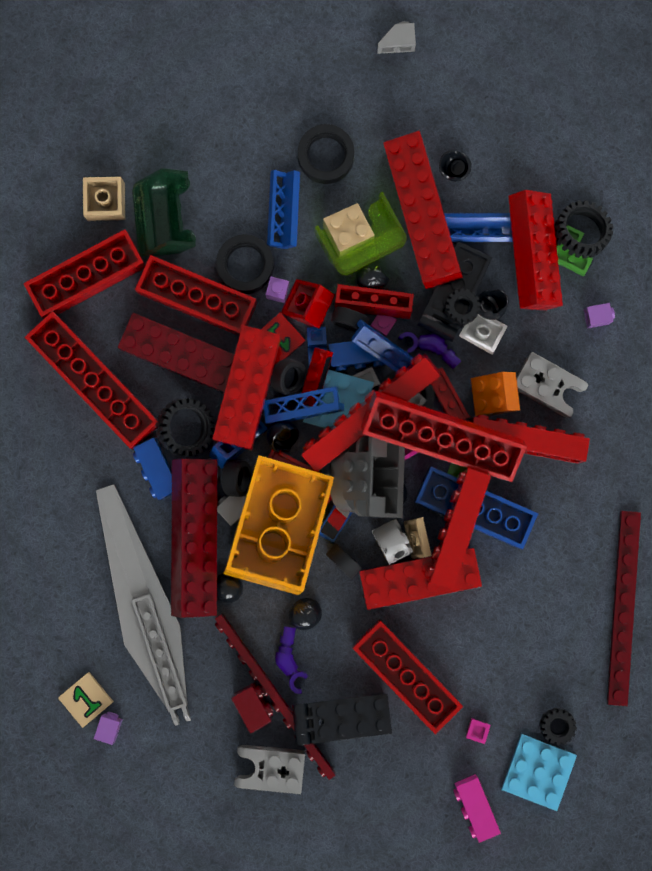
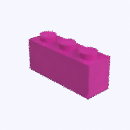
[453,774,501,843]

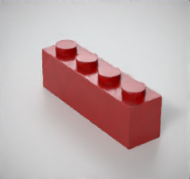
[335,284,414,319]

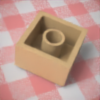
[83,177,125,221]
[323,203,375,259]

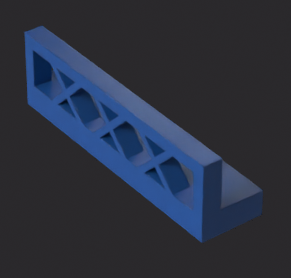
[267,170,300,249]
[444,213,513,242]
[351,319,414,372]
[264,386,344,425]

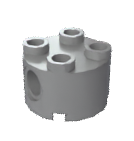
[372,518,413,565]

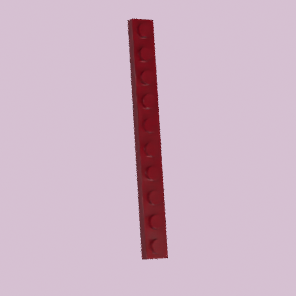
[607,511,641,706]
[215,613,335,780]

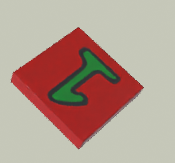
[261,312,306,364]

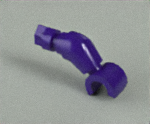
[398,332,461,369]
[275,626,309,694]

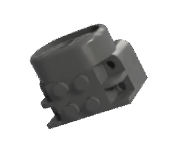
[330,436,405,518]

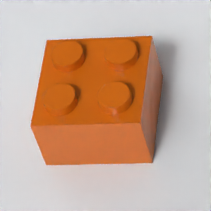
[471,372,520,416]

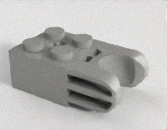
[516,352,588,418]
[234,745,305,794]

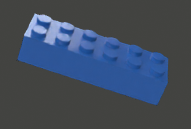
[414,467,538,549]

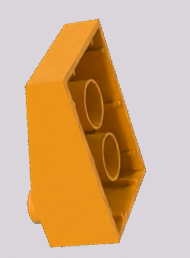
[224,455,334,595]

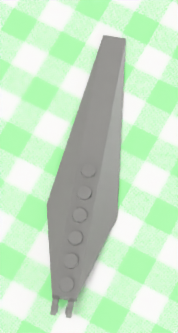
[96,484,191,726]

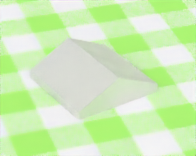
[459,314,507,355]

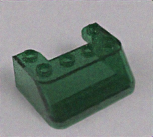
[132,168,196,257]

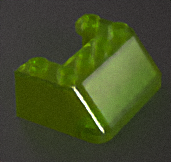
[315,192,407,276]

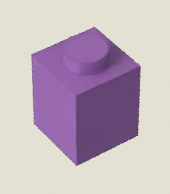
[266,276,290,303]
[584,303,615,328]
[94,712,123,745]

